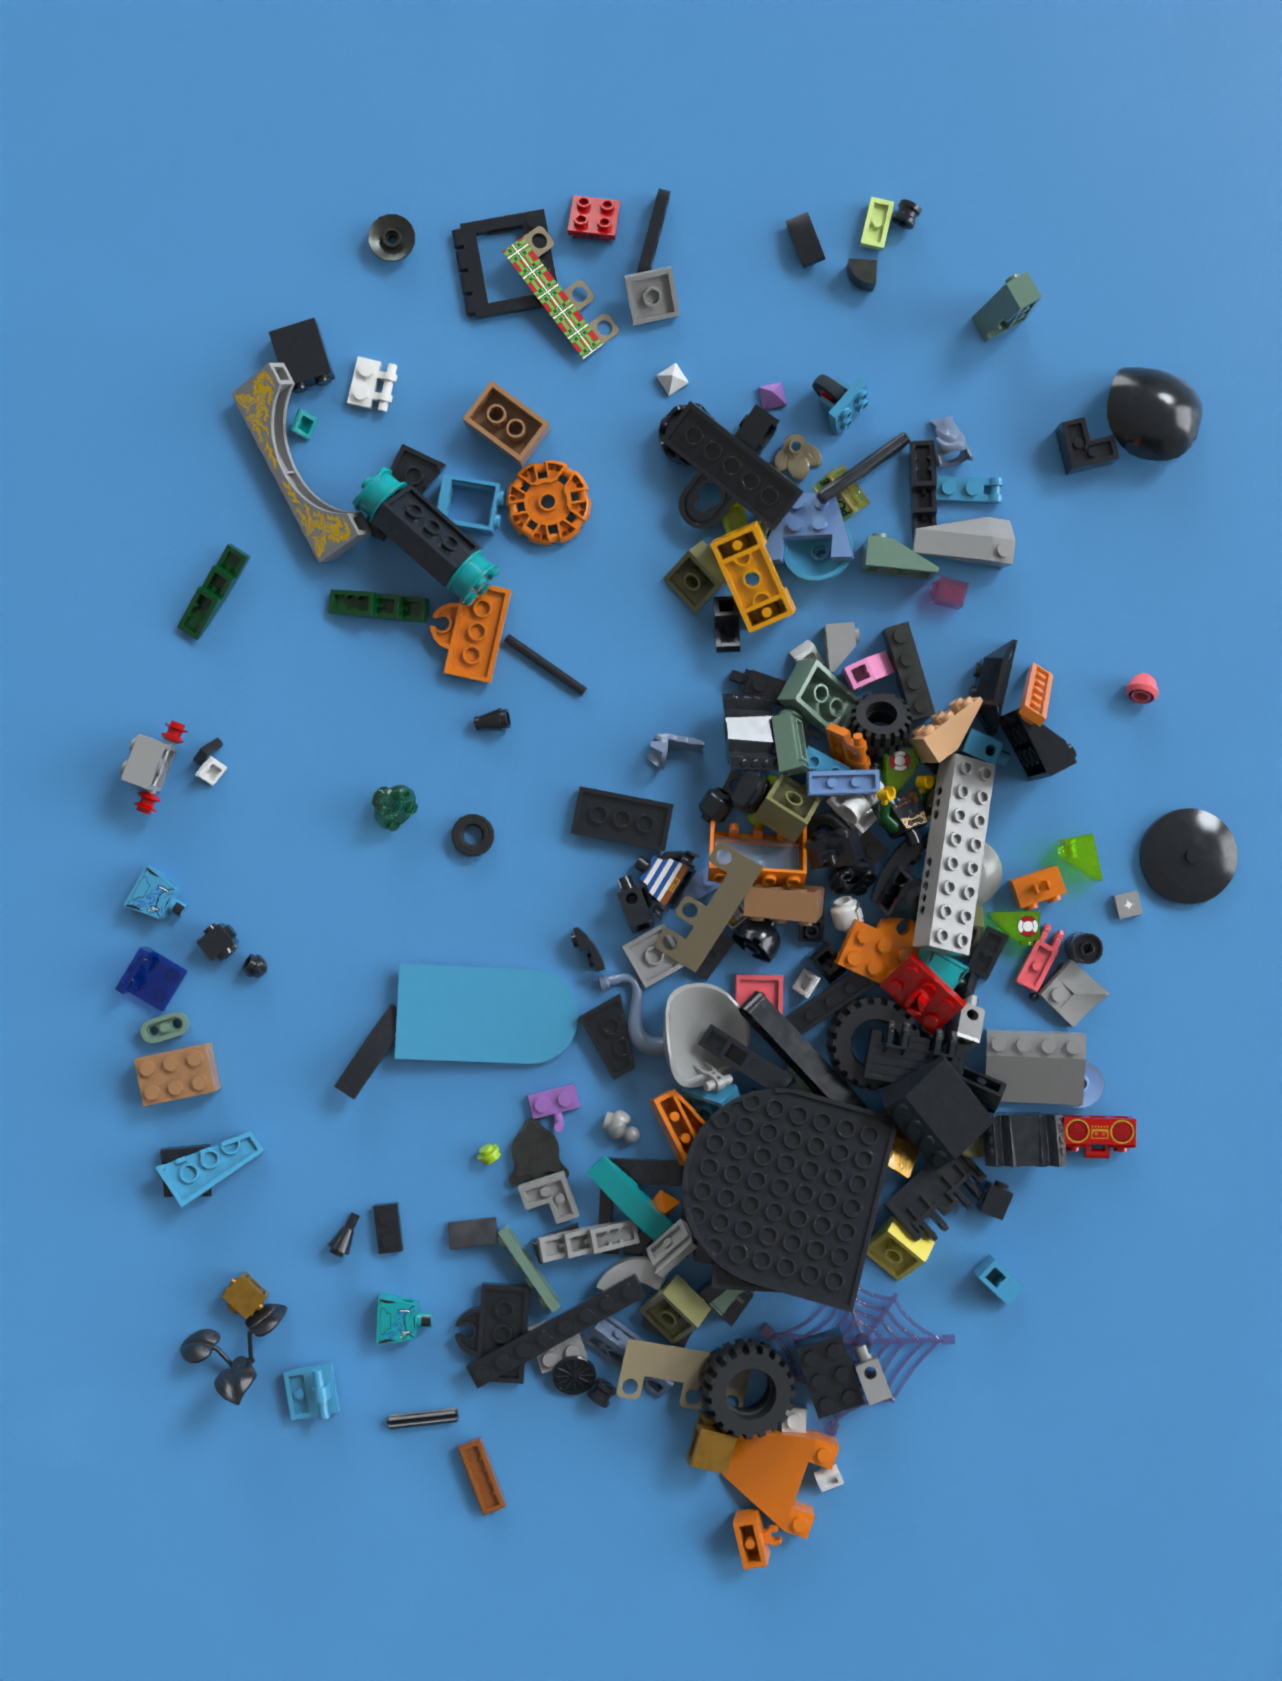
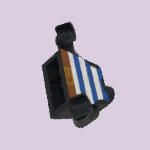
[635,851,699,920]

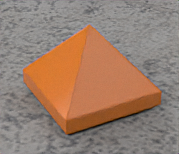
[652,1189,680,1218]

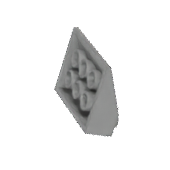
[985,1029,1086,1105]

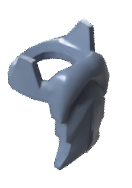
[930,415,973,468]
[647,733,705,770]

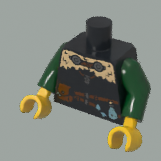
[871,775,935,848]

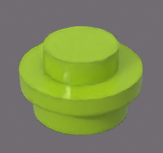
[477,1143,501,1165]

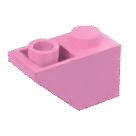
[841,651,895,692]

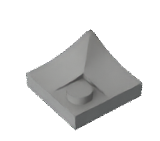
[1038,959,1110,1027]

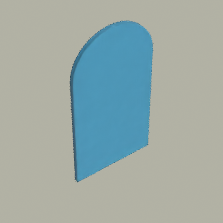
[395,963,579,1064]

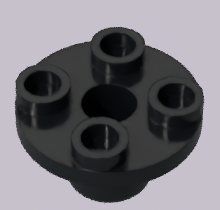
[828,862,877,896]

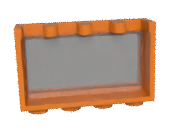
[707,820,807,888]

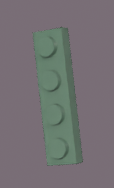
[497,1223,561,1313]

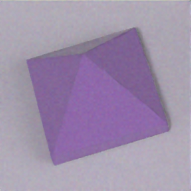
[758,382,787,410]

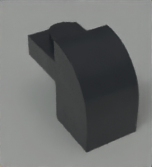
[714,596,740,653]

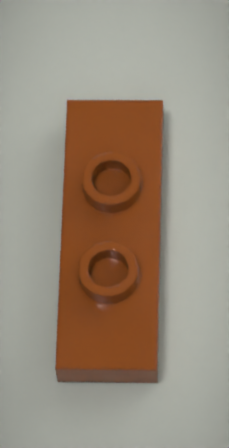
[458,1437,506,1516]

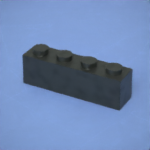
[882,621,936,722]

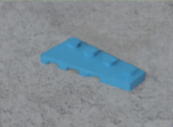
[155,1131,265,1208]

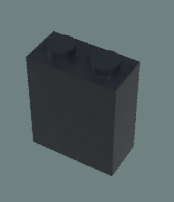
[269,317,335,393]

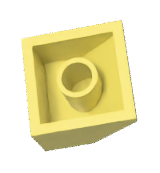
[867,1216,935,1281]

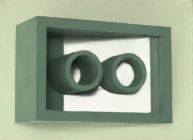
[860,533,939,580]
[777,659,859,733]

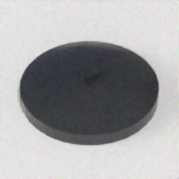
[1139,808,1237,904]

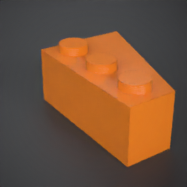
[648,1089,705,1166]

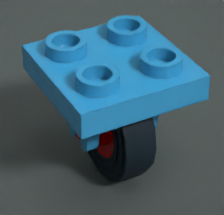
[812,374,868,435]

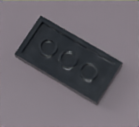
[571,786,674,851]

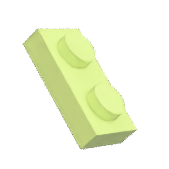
[860,197,895,251]

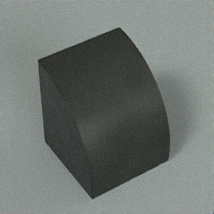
[846,258,878,291]

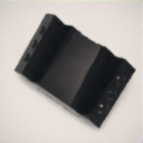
[722,693,779,771]
[983,1112,1067,1167]

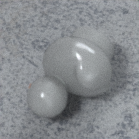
[602,1110,640,1144]

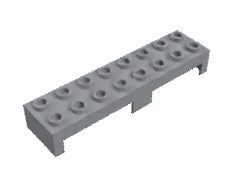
[913,753,996,956]

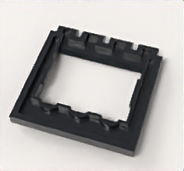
[452,209,557,320]
[599,1157,694,1258]

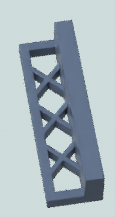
[582,1316,675,1398]

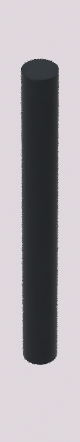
[504,634,587,696]

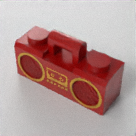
[1063,1115,1136,1159]

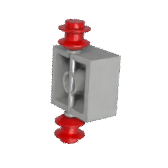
[121,720,188,815]

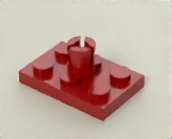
[879,952,966,1035]

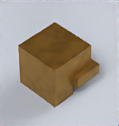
[685,1411,737,1474]

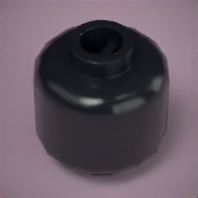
[698,787,734,823]

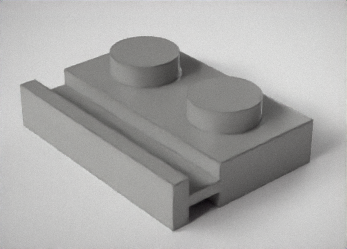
[646,1219,698,1277]

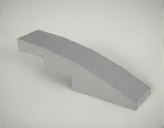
[537,1219,640,1263]

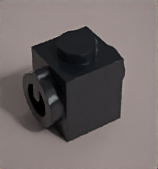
[196,923,239,962]

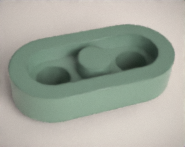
[140,1012,190,1043]

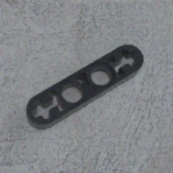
[637,188,671,273]

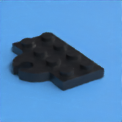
[455,1282,530,1384]

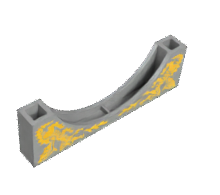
[231,363,372,563]

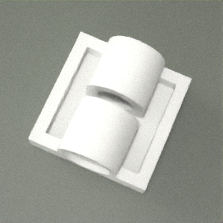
[826,781,884,836]

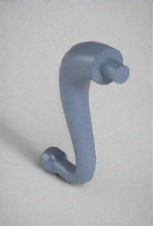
[598,973,665,1057]

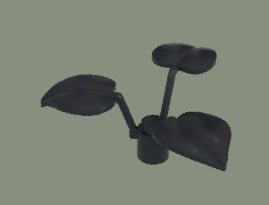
[180,1304,288,1405]

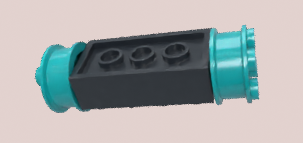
[352,467,500,607]

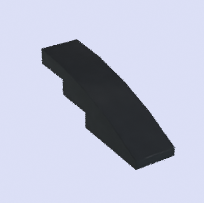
[909,440,937,540]
[334,1004,397,1100]

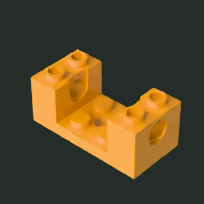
[710,520,796,633]

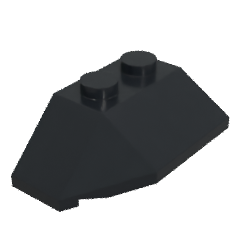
[968,639,1018,736]

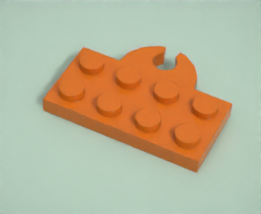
[430,585,512,684]
[834,916,920,983]

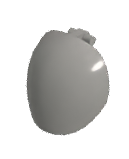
[662,983,750,1091]

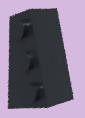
[733,404,780,455]

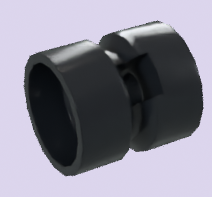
[1064,932,1103,964]

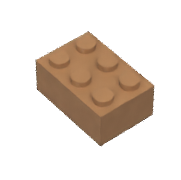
[463,380,551,468]
[743,884,825,926]
[134,1042,221,1107]

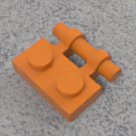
[825,723,871,770]

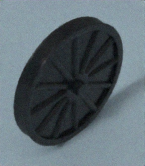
[553,1356,596,1395]

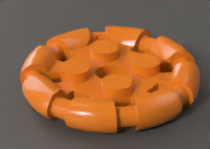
[505,460,591,546]

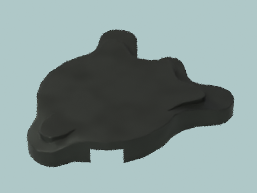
[509,1117,569,1186]

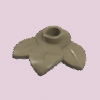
[774,434,822,482]

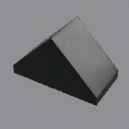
[806,941,847,984]

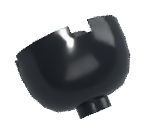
[732,918,781,963]

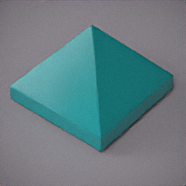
[290,408,318,441]

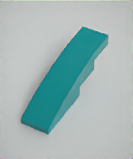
[587,1155,673,1241]

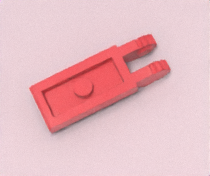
[1014,923,1065,993]

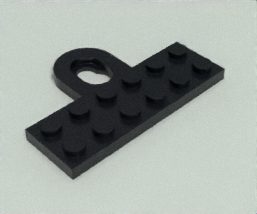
[661,401,805,531]

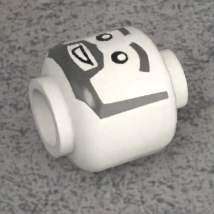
[830,896,864,933]

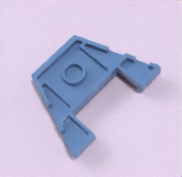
[765,493,854,564]

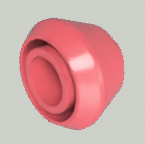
[1125,673,1159,704]

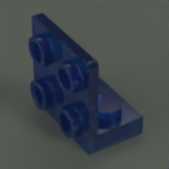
[115,946,188,1011]

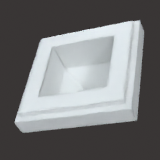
[656,363,689,396]
[195,756,227,786]
[792,968,821,998]

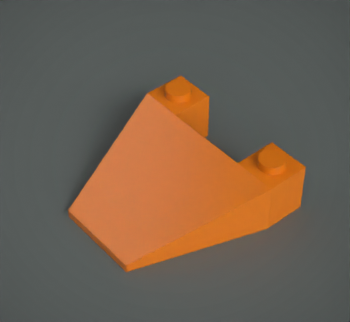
[722,1429,840,1539]

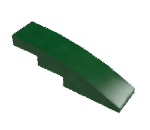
[177,544,251,640]
[328,589,429,623]

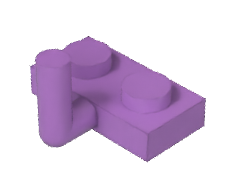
[528,1083,580,1132]

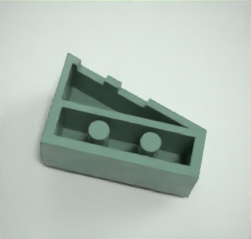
[971,272,1042,342]

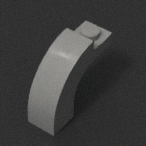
[596,1255,667,1293]

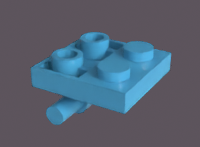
[283,1362,340,1421]

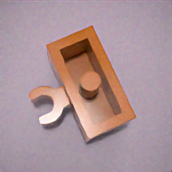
[1007,865,1067,911]
[733,1507,782,1570]

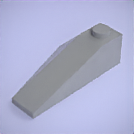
[912,517,1016,568]

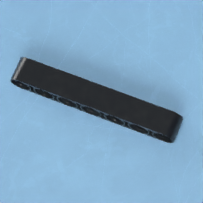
[738,991,867,1109]

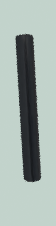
[816,432,910,504]

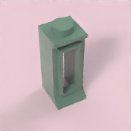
[771,709,813,777]

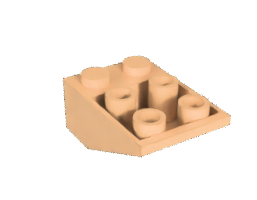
[908,696,983,763]

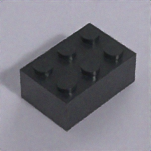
[794,1327,865,1419]

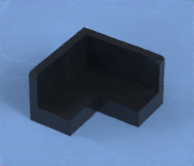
[1055,417,1119,475]

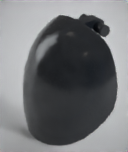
[1107,367,1202,461]

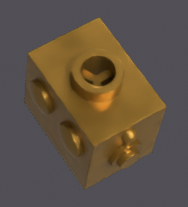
[222,1271,269,1319]

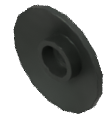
[368,214,415,262]

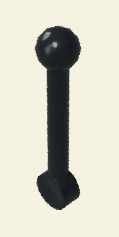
[1029,963,1064,1002]

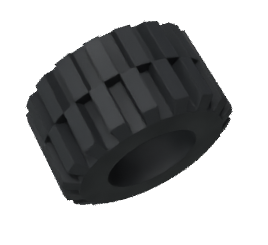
[850,691,912,757]

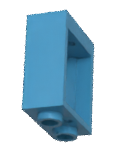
[437,474,505,535]

